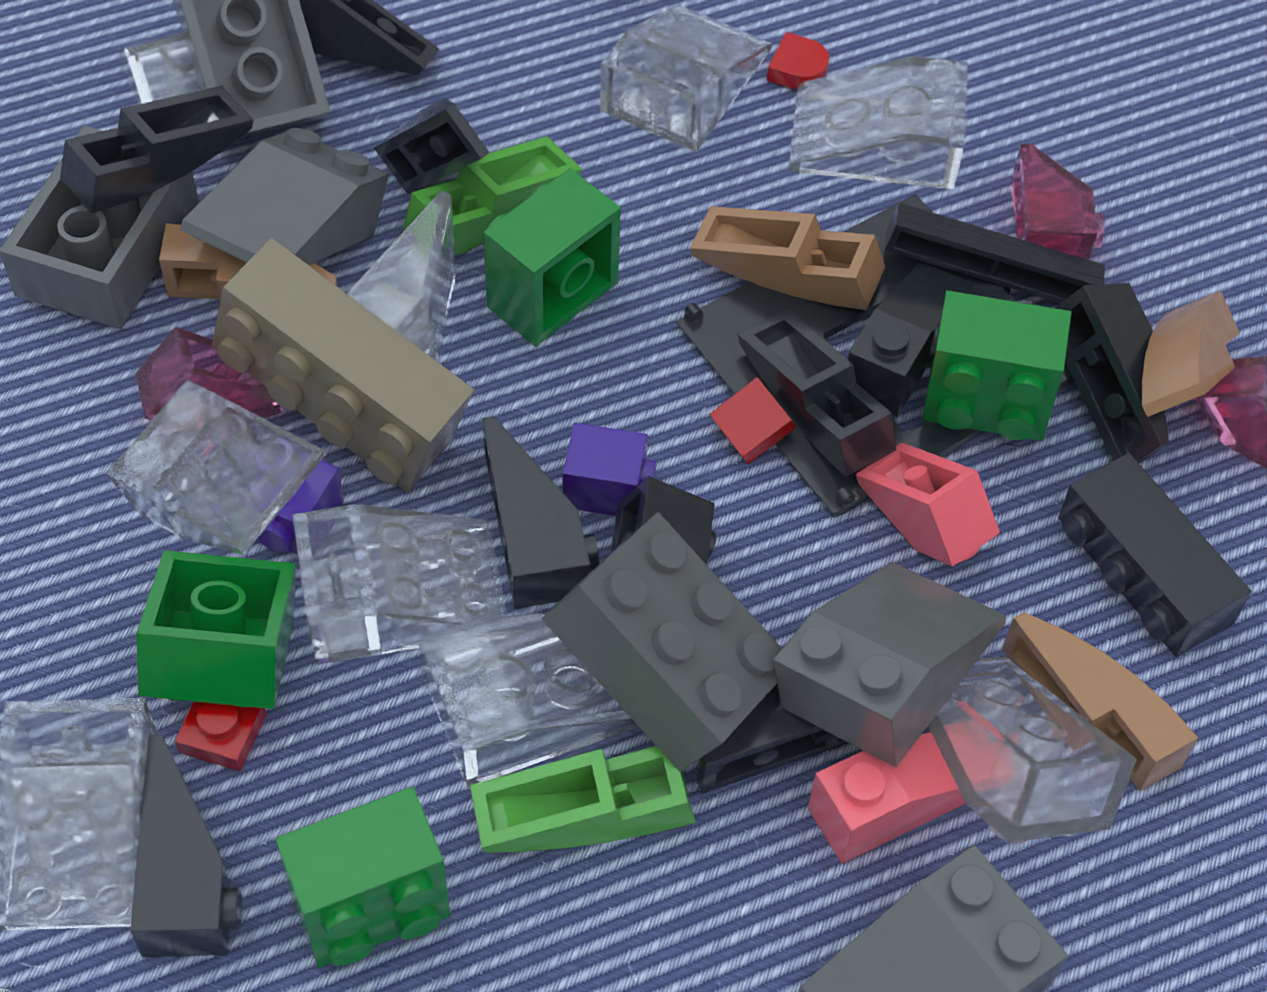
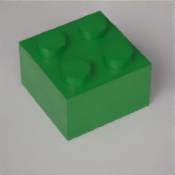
[483,168,621,347]
[922,291,1071,441]
[136,550,296,709]
[275,786,451,968]

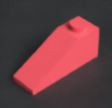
[808,721,1016,864]

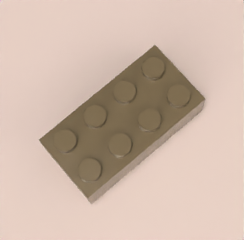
[212,237,475,493]

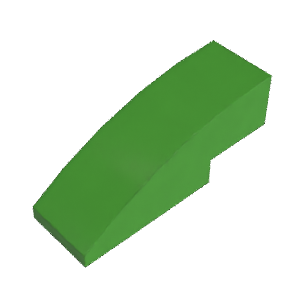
[403,136,582,263]
[470,746,696,853]

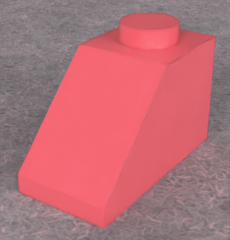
[855,442,1000,567]

